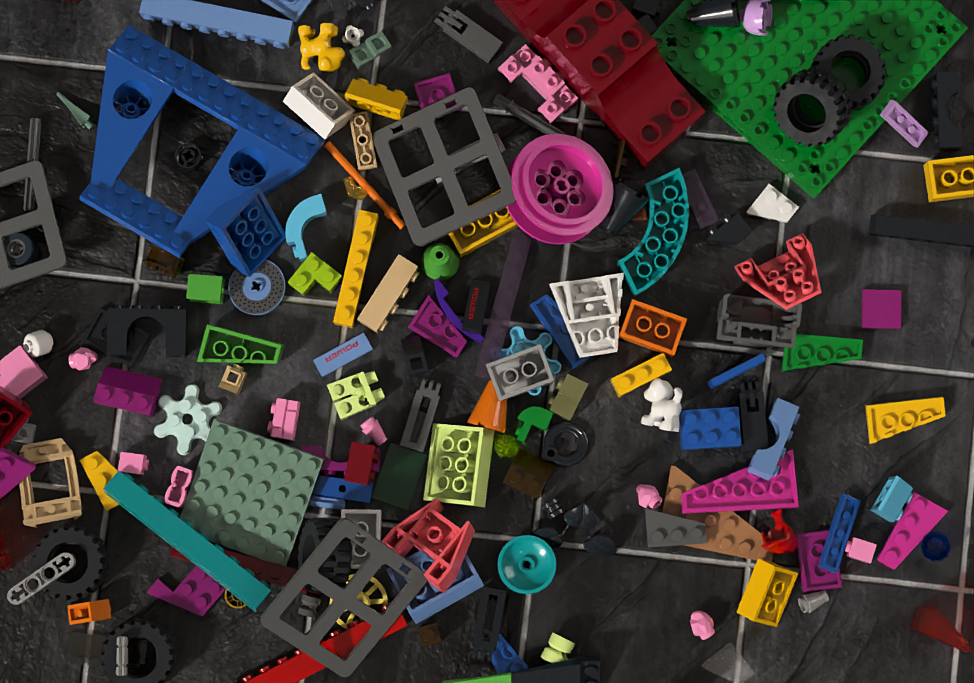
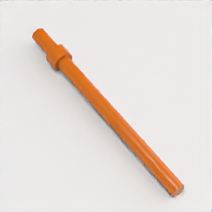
[324,141,406,230]

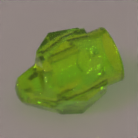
[493,434,519,458]

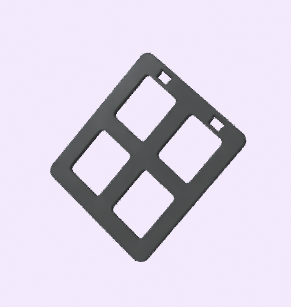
[372,88,517,246]
[0,161,67,289]
[260,518,427,677]

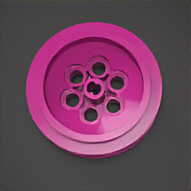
[507,134,613,244]

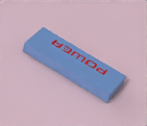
[313,333,373,378]

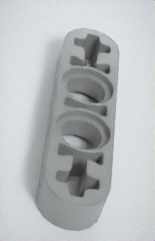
[7,553,76,605]

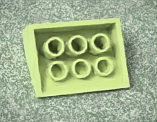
[423,423,495,507]

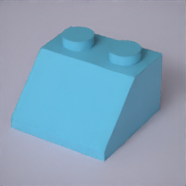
[870,475,913,522]

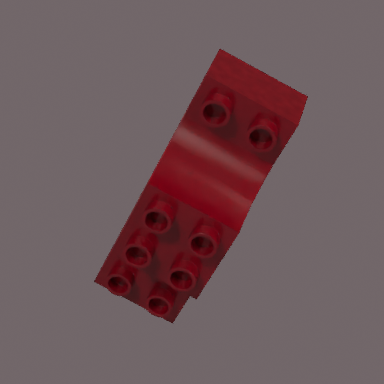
[494,0,706,171]

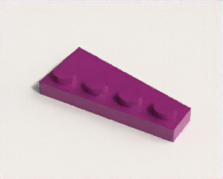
[0,447,36,499]

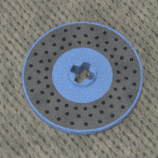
[228,260,286,316]

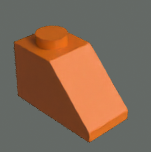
[67,599,111,625]

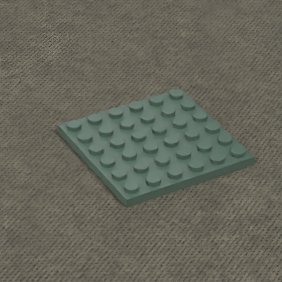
[180,419,325,566]

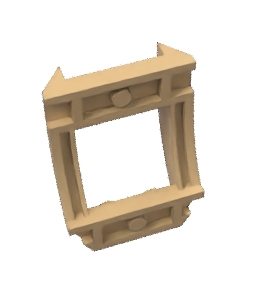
[19,438,82,527]

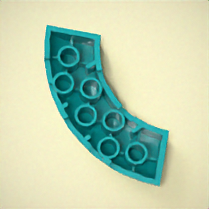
[617,168,689,296]

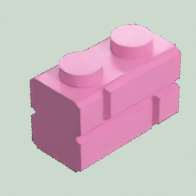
[267,398,301,441]

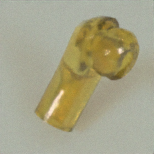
[343,176,367,200]

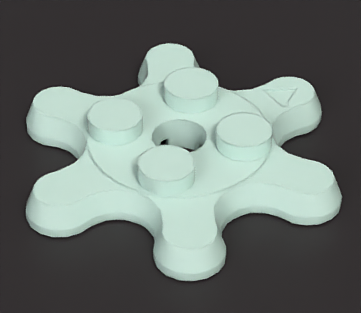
[154,384,222,455]

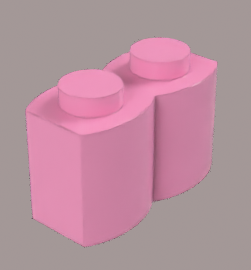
[165,466,195,508]

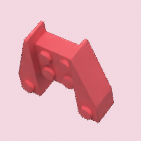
[381,498,475,593]

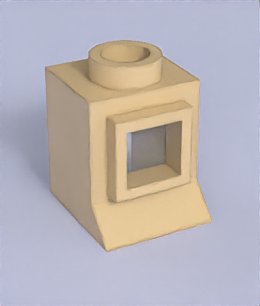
[218,364,247,395]

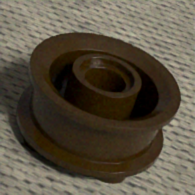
[142,245,188,279]

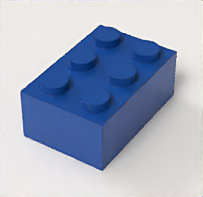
[679,407,741,451]

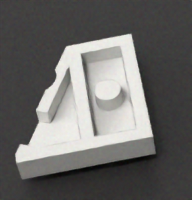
[746,184,799,223]

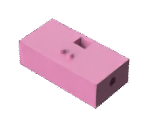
[0,346,48,399]

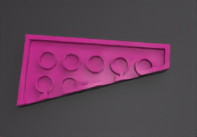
[681,449,799,514]

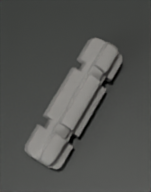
[116,636,128,676]

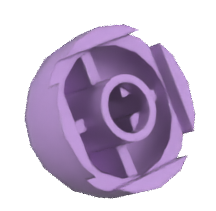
[739,0,772,36]

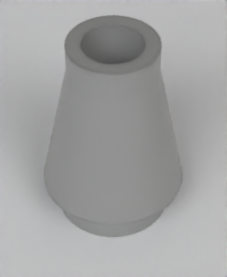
[798,590,829,613]

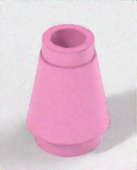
[360,416,387,446]

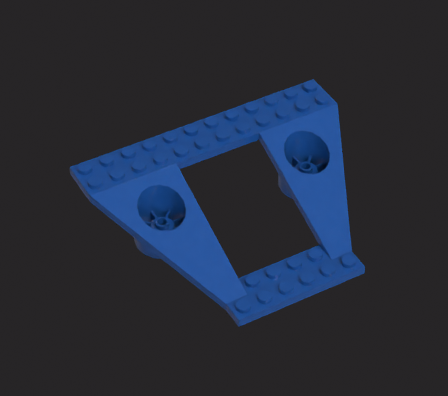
[79,25,325,258]

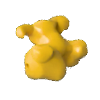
[298,23,345,72]

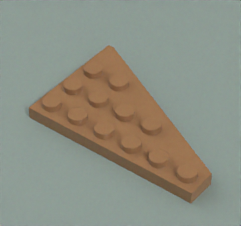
[662,465,773,562]

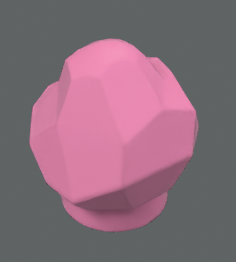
[68,347,98,370]
[636,484,663,510]
[690,611,715,640]

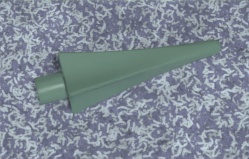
[57,92,96,131]

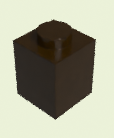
[418,622,442,647]

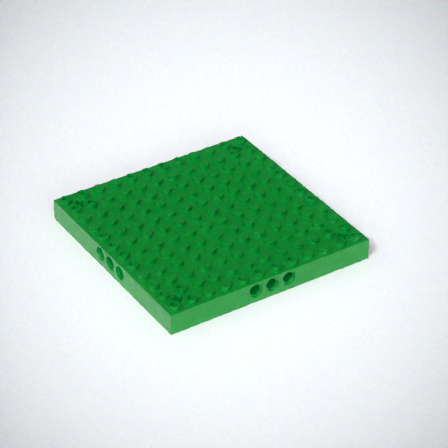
[652,0,968,199]

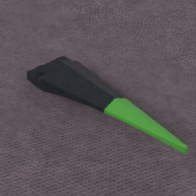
[442,656,600,683]

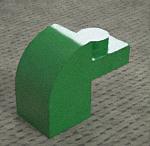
[515,407,553,443]

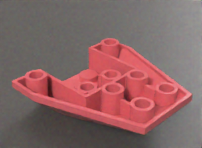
[734,233,821,310]

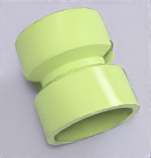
[541,633,575,663]

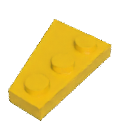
[80,451,119,511]

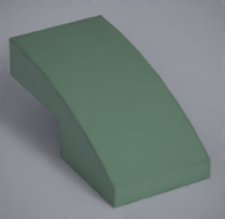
[348,31,392,69]

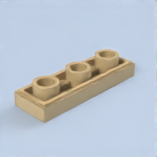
[349,111,378,171]

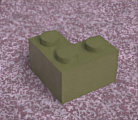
[548,374,588,421]

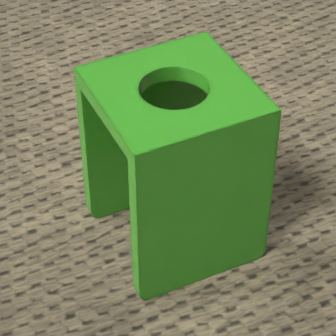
[186,274,225,304]

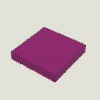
[414,73,461,114]
[861,289,901,329]

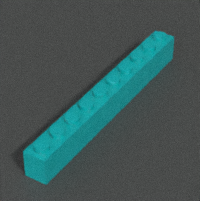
[103,471,271,612]

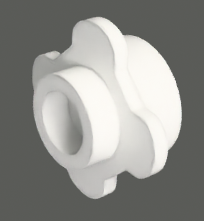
[342,25,364,47]

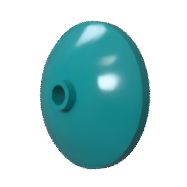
[498,535,556,594]

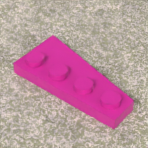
[876,492,948,570]

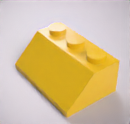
[345,78,408,120]
[736,558,798,627]

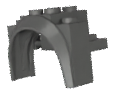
[716,294,802,349]

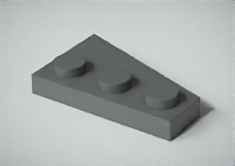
[645,509,707,548]

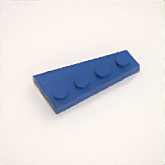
[530,294,592,369]
[487,634,529,674]

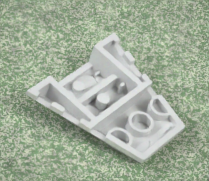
[549,273,624,358]

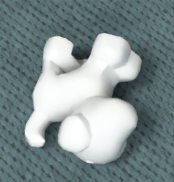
[641,378,683,432]

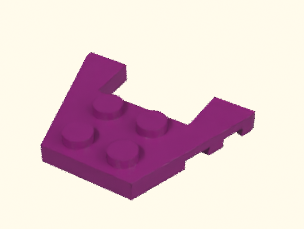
[147,566,226,616]

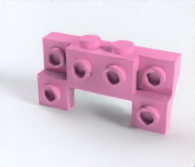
[498,44,578,124]

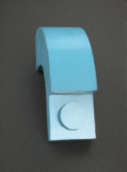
[285,194,327,262]

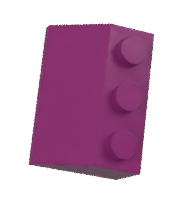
[93,366,163,417]

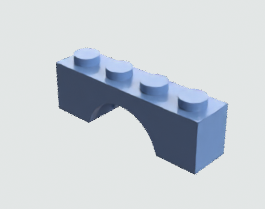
[747,398,800,481]

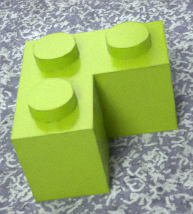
[288,252,343,297]

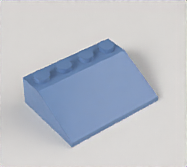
[386,550,484,624]

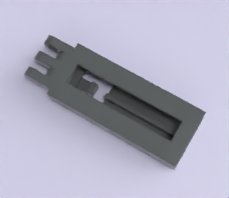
[434,6,503,64]
[400,378,442,452]

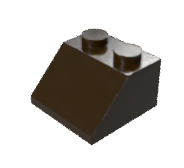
[503,448,554,500]

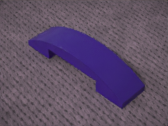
[434,279,484,343]

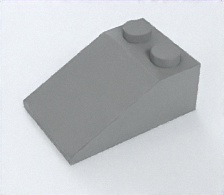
[486,344,554,401]

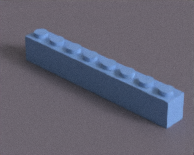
[139,0,294,49]

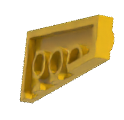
[865,396,945,444]

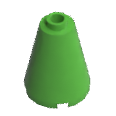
[421,242,459,281]

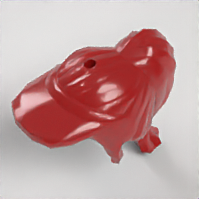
[761,509,797,554]

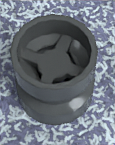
[297,594,321,618]

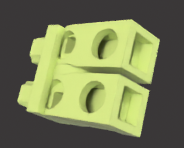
[327,371,385,421]

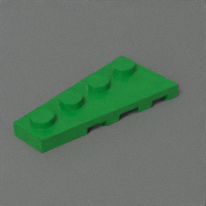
[781,334,863,371]

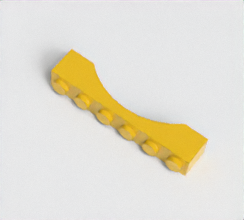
[333,210,379,328]

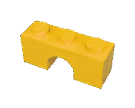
[610,353,672,397]

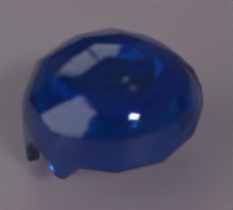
[921,531,951,562]

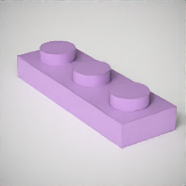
[880,100,929,148]

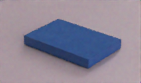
[707,353,766,389]

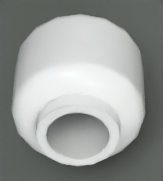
[23,330,53,357]

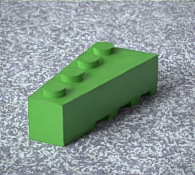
[197,324,285,364]

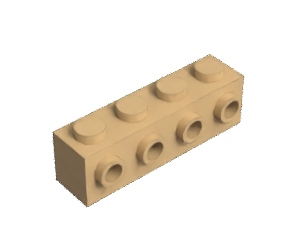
[357,254,420,333]

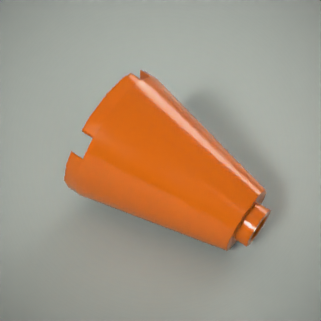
[467,380,507,433]

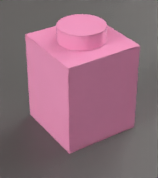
[118,452,149,475]
[845,537,876,563]

